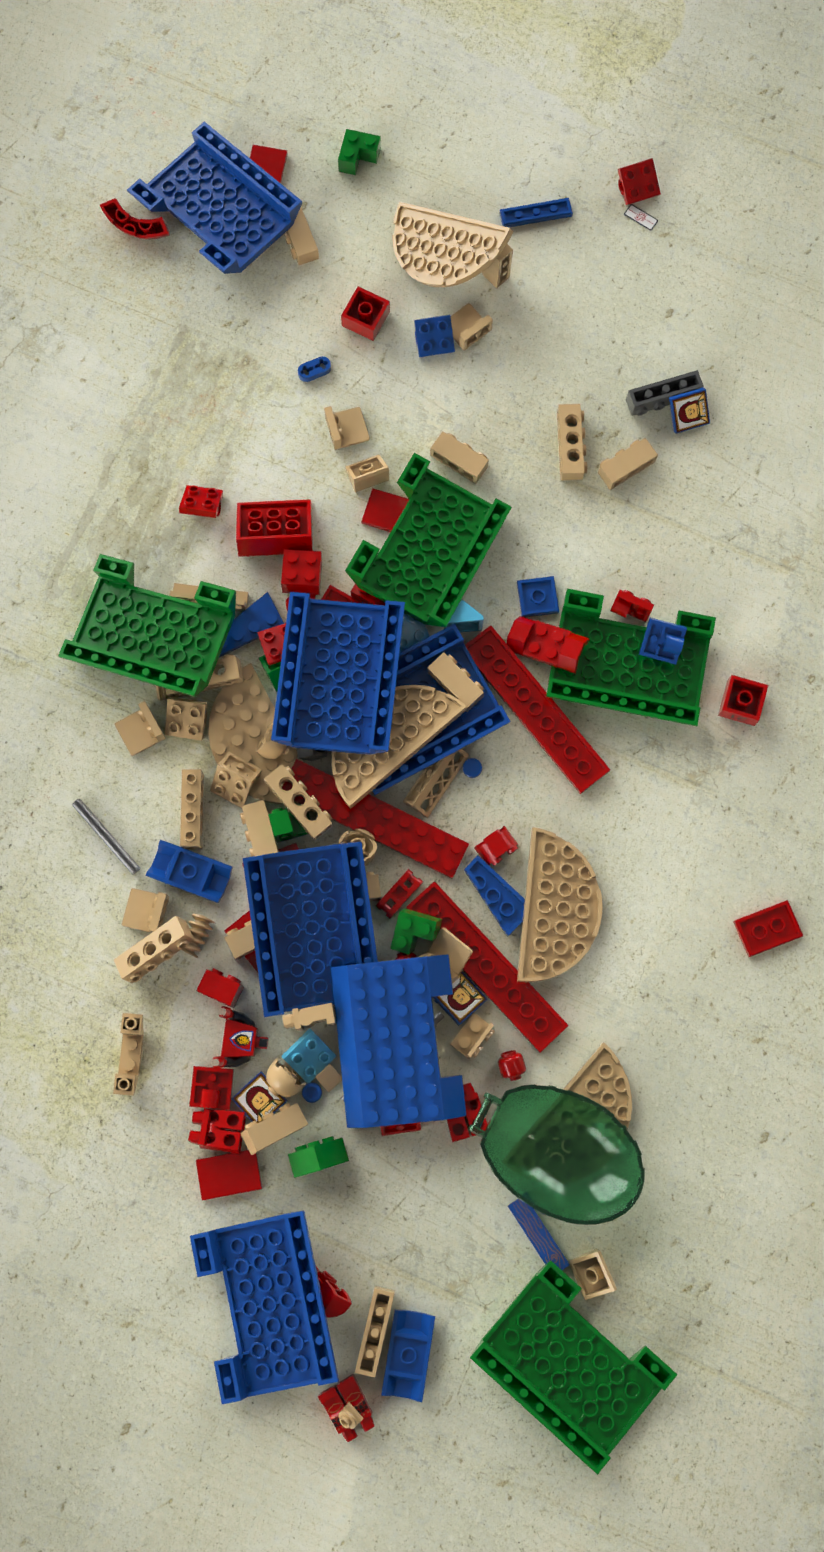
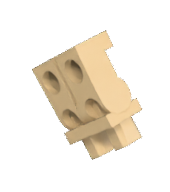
[282,1003,337,1031]

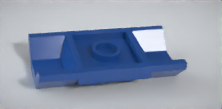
[145,839,233,903]
[381,1309,435,1402]

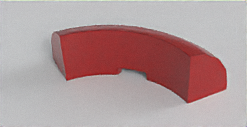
[100,198,170,240]
[316,1267,352,1318]

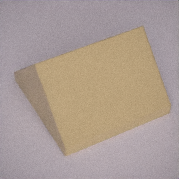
[345,455,389,493]
[568,1248,617,1300]

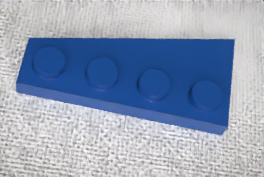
[219,592,284,658]
[464,855,525,937]

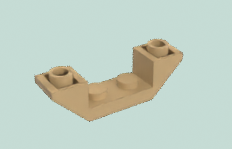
[113,1013,144,1096]

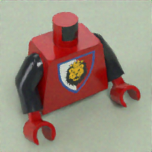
[213,1006,269,1069]

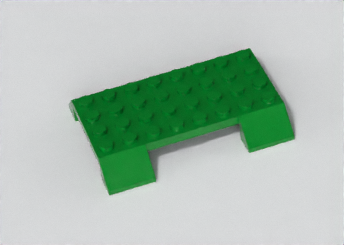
[345,453,512,627]
[58,554,236,697]
[546,588,716,727]
[470,1260,678,1475]

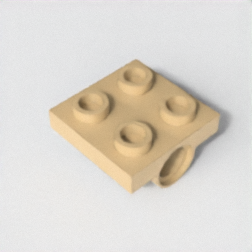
[164,696,207,741]

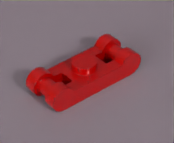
[376,869,423,919]

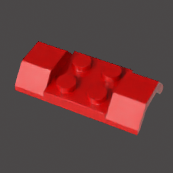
[506,616,590,674]

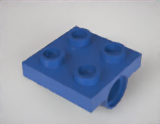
[414,314,455,357]
[639,617,687,664]

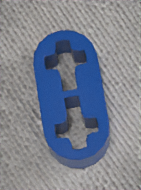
[298,356,331,382]

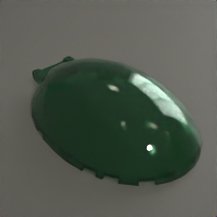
[468,1084,645,1225]

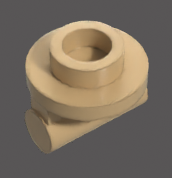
[339,1402,363,1429]

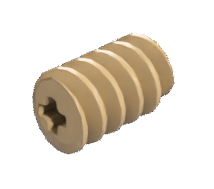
[182,914,216,958]

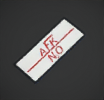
[624,204,658,231]

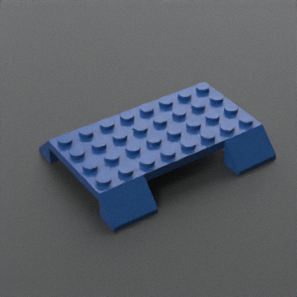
[127,121,302,274]
[331,954,467,1128]
[190,1210,339,1404]

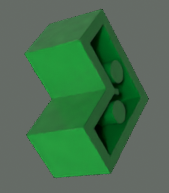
[338,129,381,175]
[268,808,310,843]
[390,908,442,954]
[288,1136,349,1178]

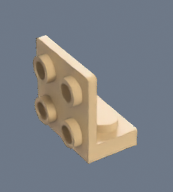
[451,303,493,350]
[324,406,370,450]
[114,701,166,756]
[210,752,262,808]
[122,888,169,933]
[419,927,473,983]
[450,1012,494,1059]

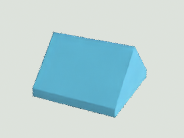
[444,600,484,633]

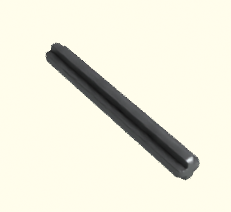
[72,799,140,874]

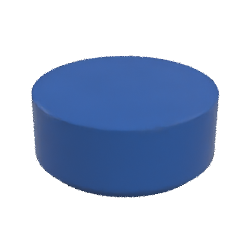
[463,758,482,778]
[302,1082,322,1103]

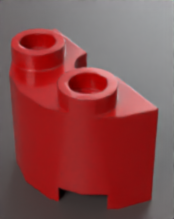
[474,826,518,866]

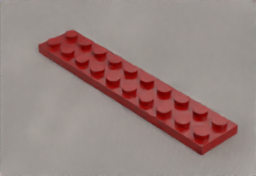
[465,625,611,794]
[282,759,469,879]
[406,881,569,1053]

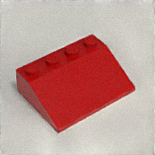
[236,499,313,557]

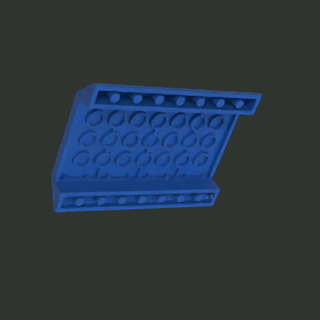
[271,592,405,755]
[372,623,511,795]
[243,842,378,1017]

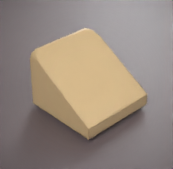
[315,1064,342,1092]

